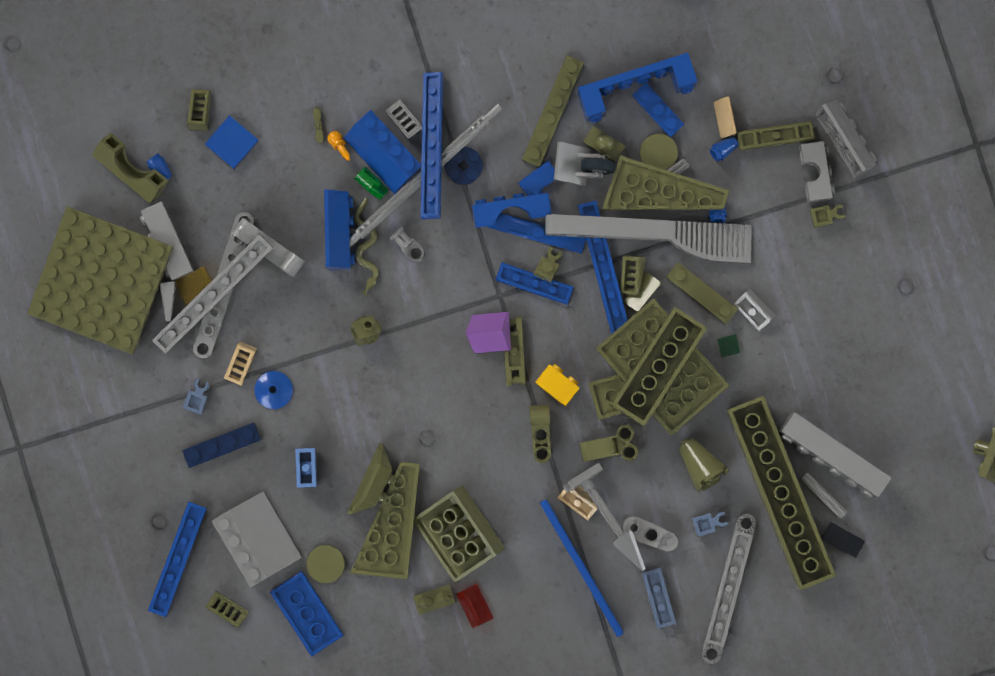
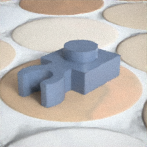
[183,379,210,415]
[692,512,728,537]

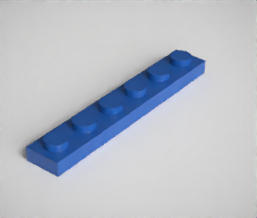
[148,502,207,617]

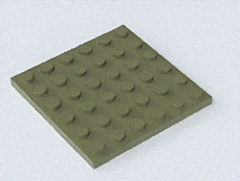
[27,206,174,354]

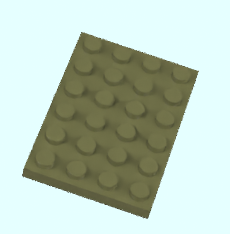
[595,298,729,436]

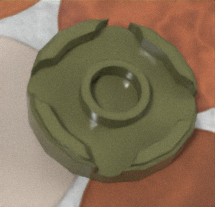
[640,133,678,170]
[307,545,345,583]

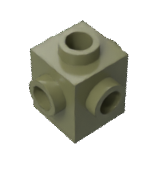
[350,315,382,346]

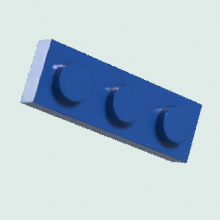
[632,83,685,138]

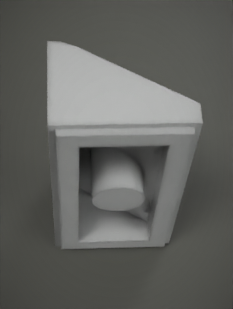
[733,289,776,332]

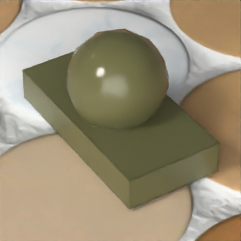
[583,126,625,162]

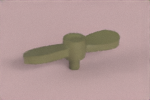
[313,107,324,143]

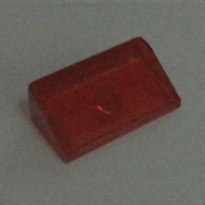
[456,584,494,628]

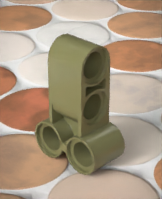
[529,405,551,463]
[579,425,638,462]

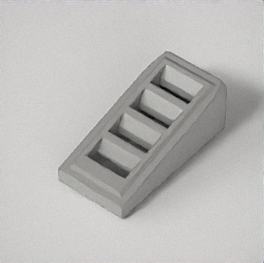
[385,100,422,141]
[160,281,176,323]

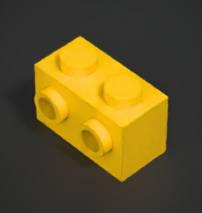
[535,364,579,406]

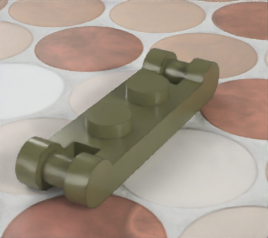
[504,316,526,386]

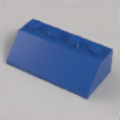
[344,110,421,194]
[324,190,355,270]

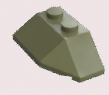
[347,443,394,515]

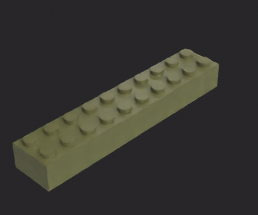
[726,396,836,590]

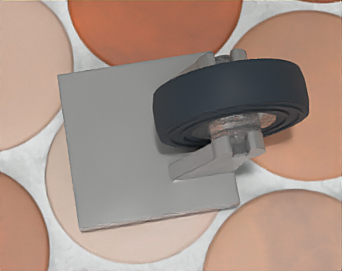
[554,142,616,186]

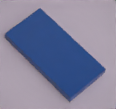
[270,571,344,657]

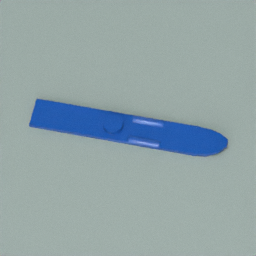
[486,213,586,254]

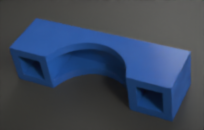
[471,190,551,228]

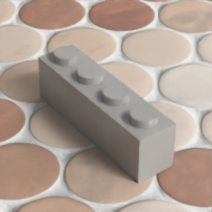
[140,201,195,281]

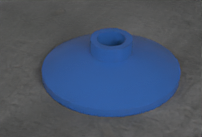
[254,371,293,409]

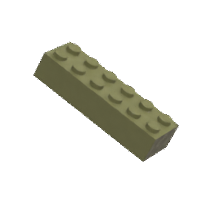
[611,307,707,427]

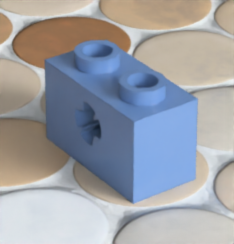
[295,448,318,488]

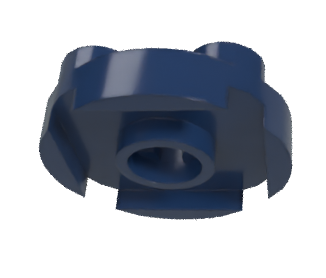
[445,146,483,185]

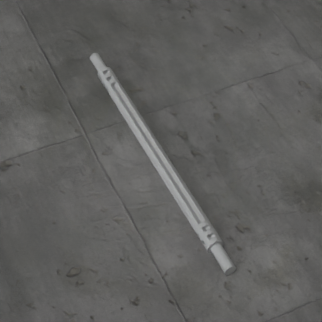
[350,104,502,247]

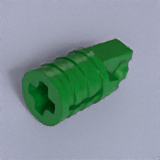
[354,167,389,200]

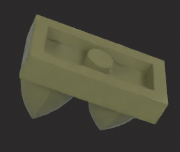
[413,584,456,615]

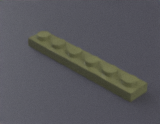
[522,55,584,168]

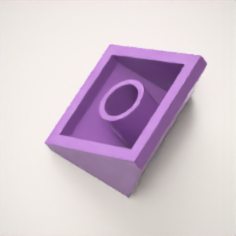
[466,312,511,353]

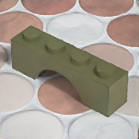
[92,132,169,204]

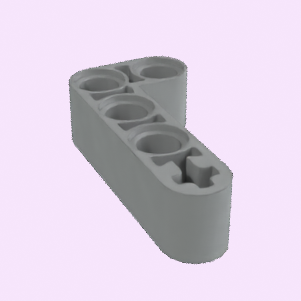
[231,218,305,277]

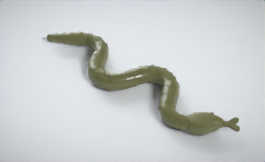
[354,198,379,297]

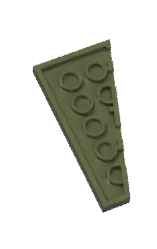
[350,462,420,579]

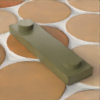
[737,121,815,151]
[666,262,738,325]

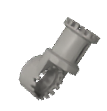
[390,227,425,263]

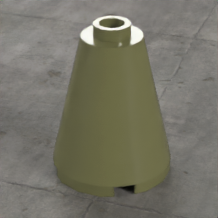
[679,438,729,493]

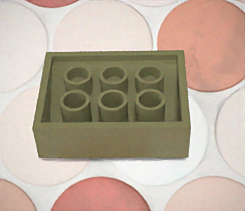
[414,485,506,583]

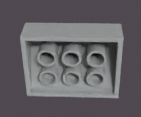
[815,100,877,179]
[212,491,302,588]

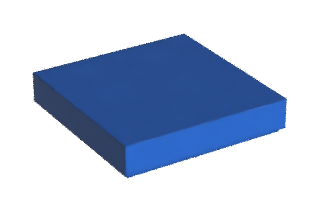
[205,115,259,169]

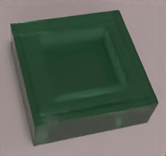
[717,334,740,358]

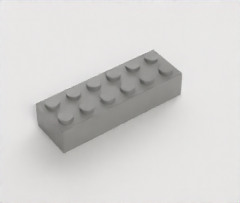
[778,412,891,498]

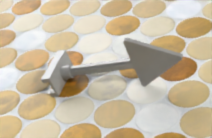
[563,463,646,571]

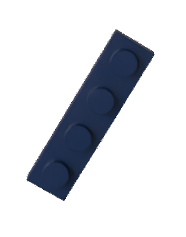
[182,422,261,468]

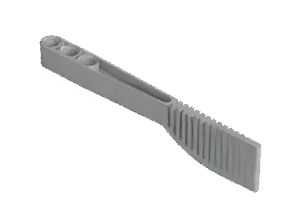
[545,214,752,263]

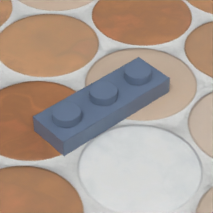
[642,568,676,629]

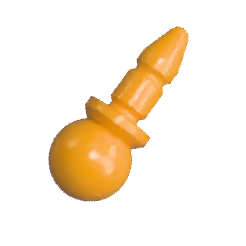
[327,131,350,161]

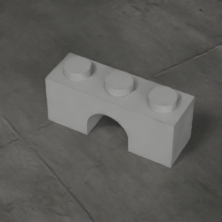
[799,141,835,203]

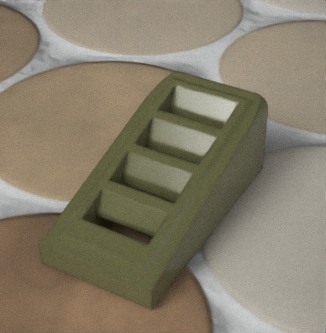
[187,89,211,131]
[621,255,645,296]
[205,591,249,628]

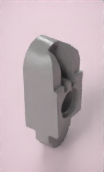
[622,516,678,552]

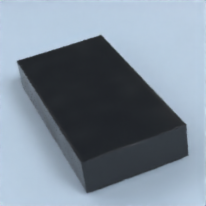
[822,522,865,558]

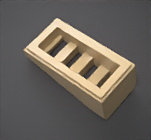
[224,342,257,386]

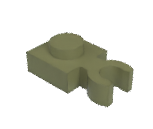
[809,204,846,228]
[533,247,562,283]

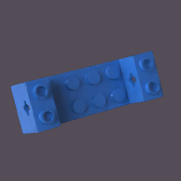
[577,53,698,123]

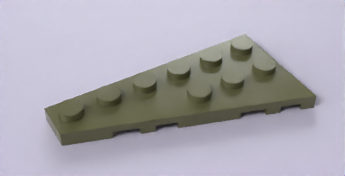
[602,155,730,210]

